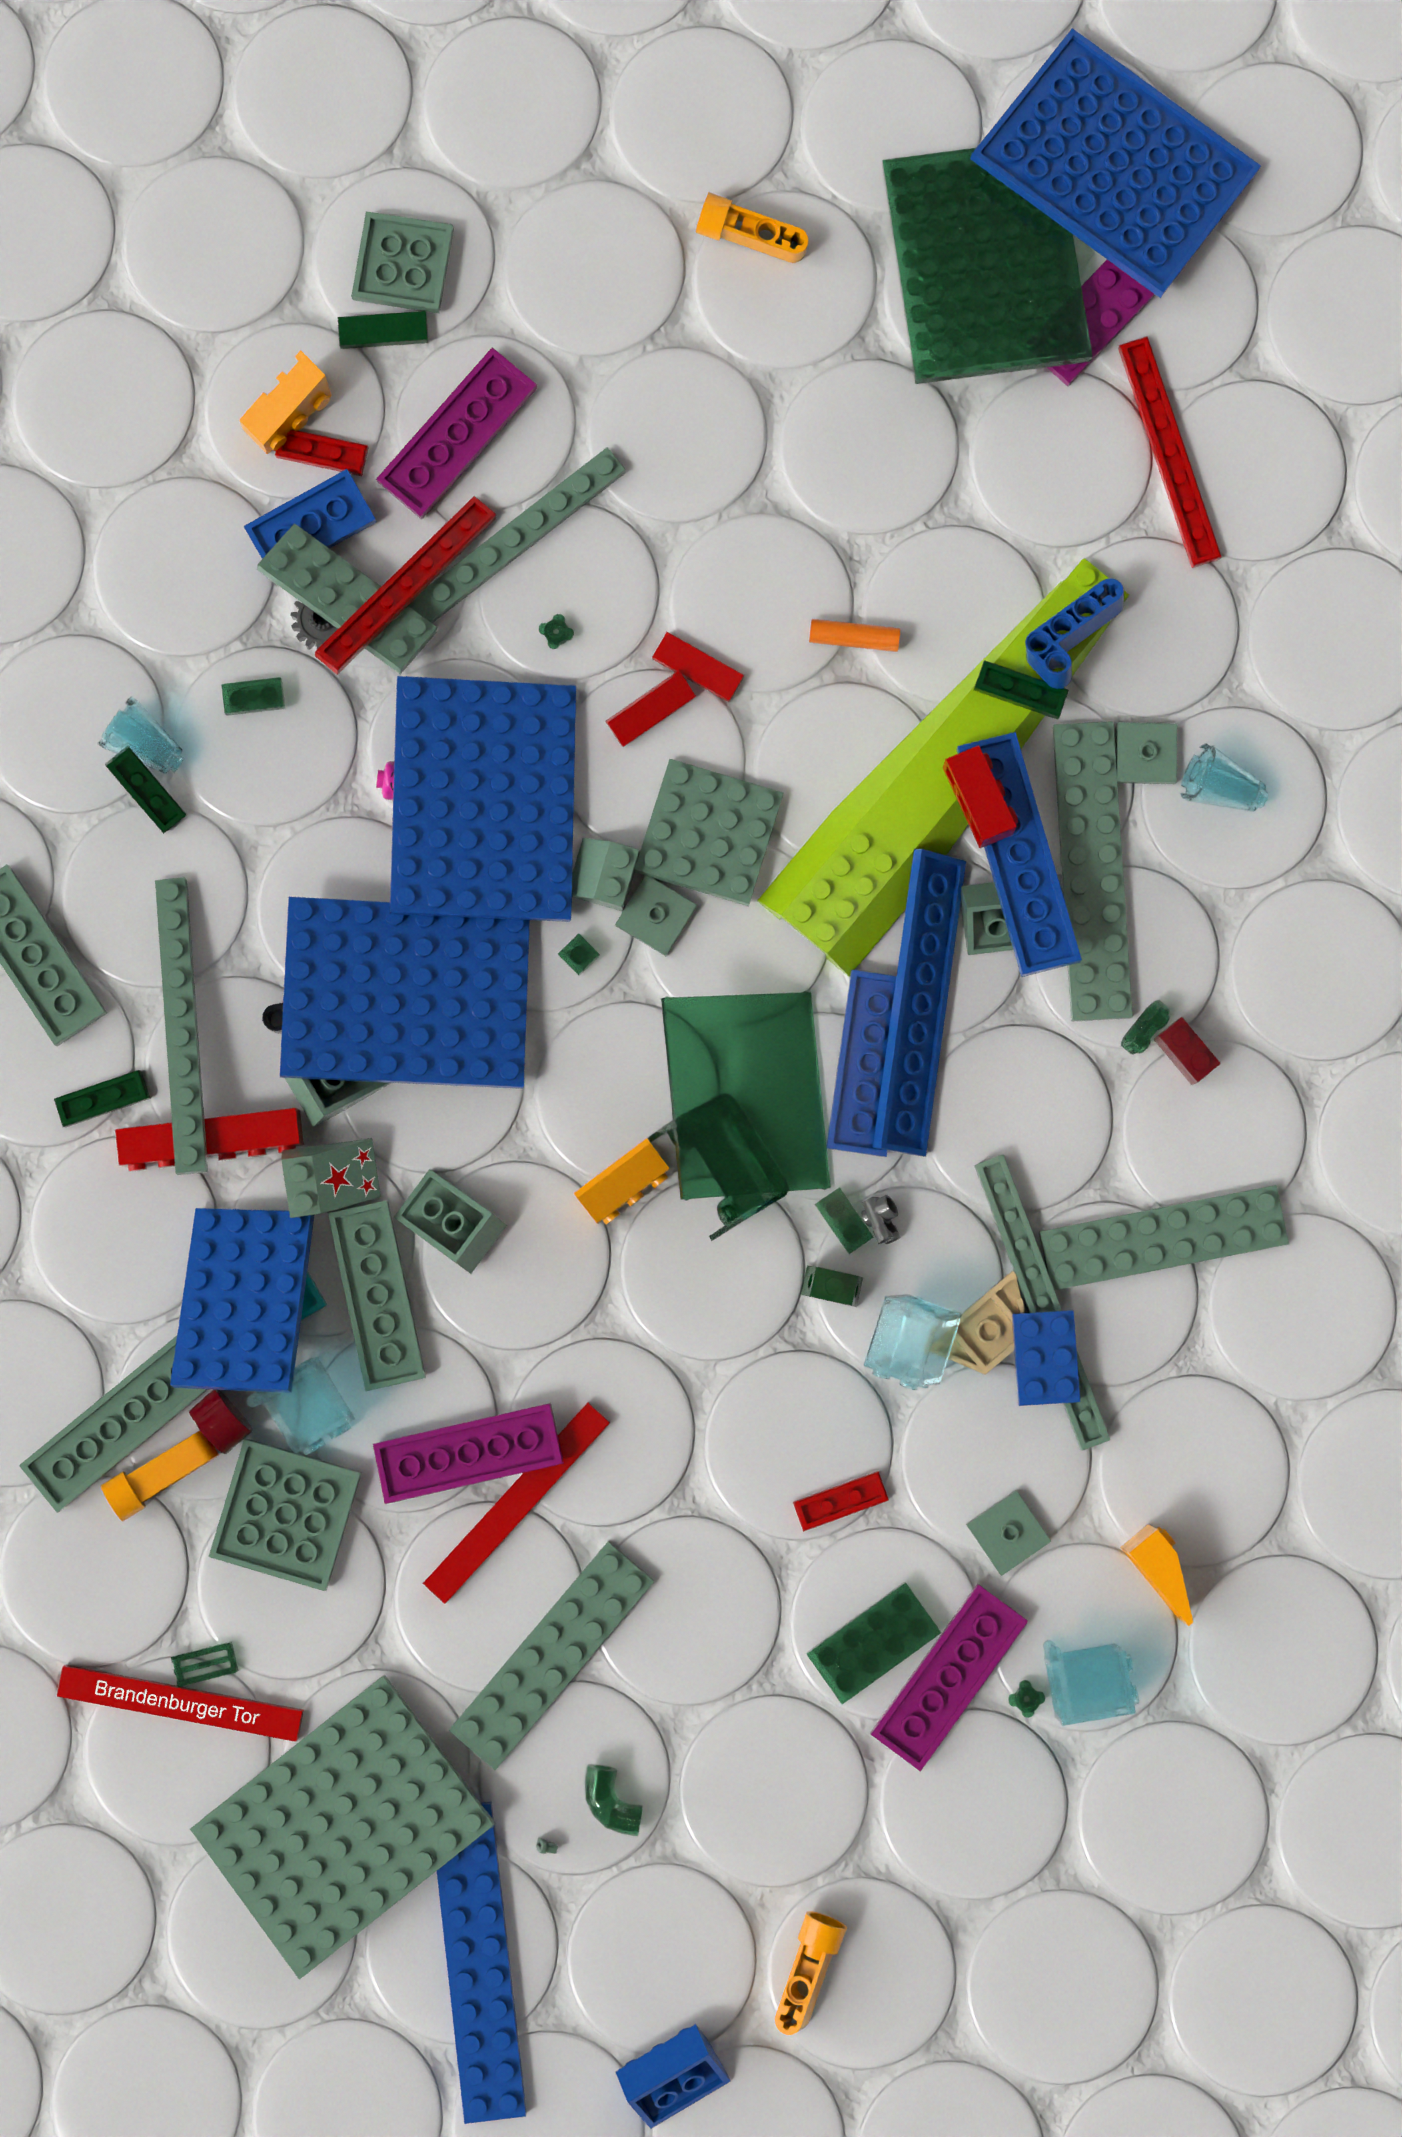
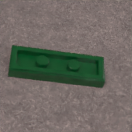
[338,311,428,349]
[974,660,1069,720]
[105,746,186,834]
[54,1070,151,1128]

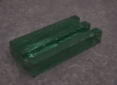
[171,1641,239,1687]

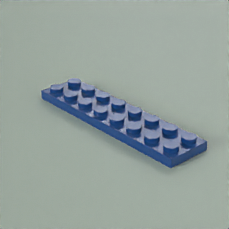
[956,732,1082,977]

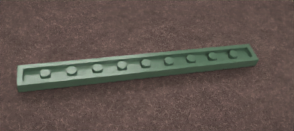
[408,447,626,623]
[155,877,208,1175]
[974,1154,1110,1451]

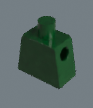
[801,1265,863,1307]

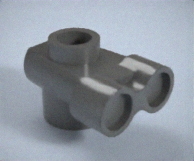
[861,1195,901,1244]

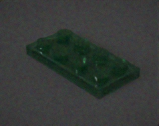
[806,1582,941,1705]

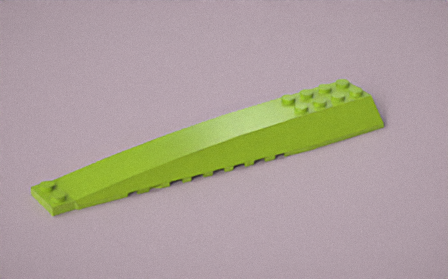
[757,558,1129,977]

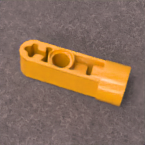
[696,192,808,263]
[101,1431,219,1522]
[775,1911,847,2035]

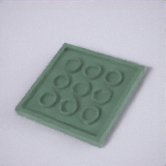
[635,759,784,907]
[209,1438,362,1591]

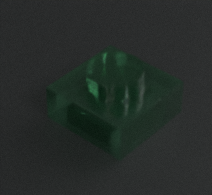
[558,933,600,976]

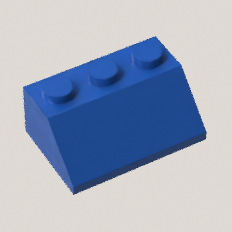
[616,2024,731,2129]

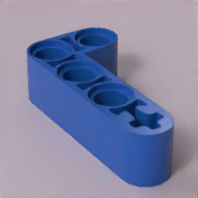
[1025,578,1124,689]

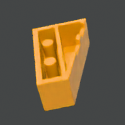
[239,350,332,454]

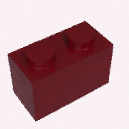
[1153,1017,1221,1085]

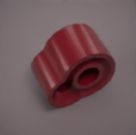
[189,1390,252,1454]

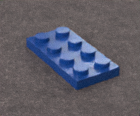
[244,469,377,559]

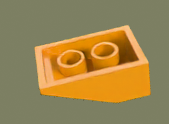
[1120,1524,1193,1626]

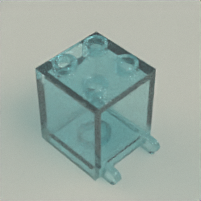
[864,1294,962,1390]
[247,1357,355,1456]
[1043,1640,1139,1726]

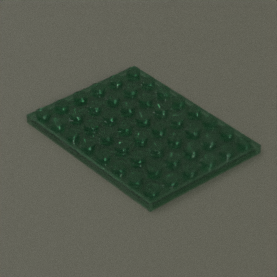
[882,148,1093,384]

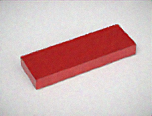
[275,429,369,476]
[652,632,744,702]
[605,671,696,747]
[793,1471,889,1532]

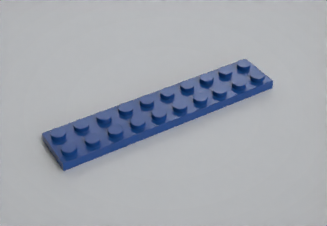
[873,849,966,1157]
[437,1802,527,2124]

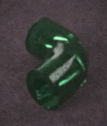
[585,1764,643,1837]

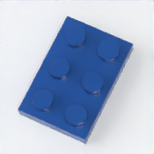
[1012,1310,1080,1406]

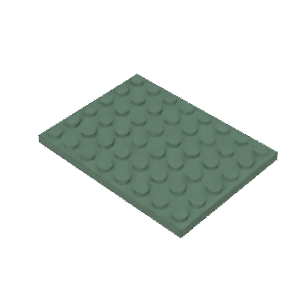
[190,1675,496,1980]

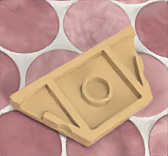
[924,1271,1025,1375]

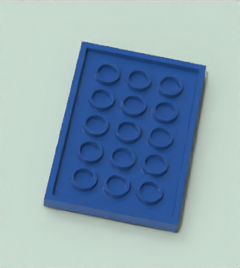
[170,1208,315,1393]

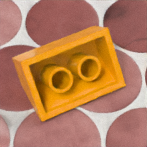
[574,1138,670,1225]

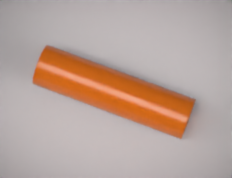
[809,619,900,652]

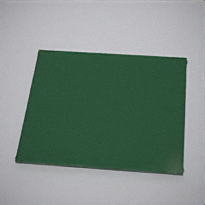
[661,991,831,1201]

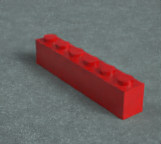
[115,1108,304,1171]

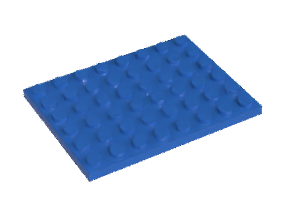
[970,28,1261,298]
[390,676,576,922]
[280,897,530,1089]

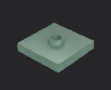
[1116,722,1177,784]
[615,875,697,957]
[966,1490,1052,1576]

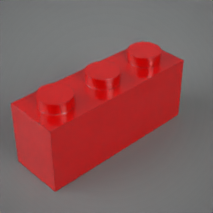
[943,745,1018,848]

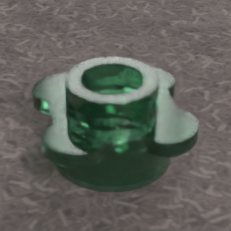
[539,614,574,649]
[1008,1680,1045,1718]

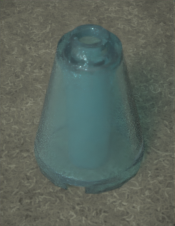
[97,696,185,774]
[1181,743,1268,812]

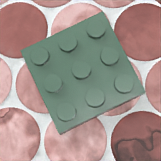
[351,211,454,314]

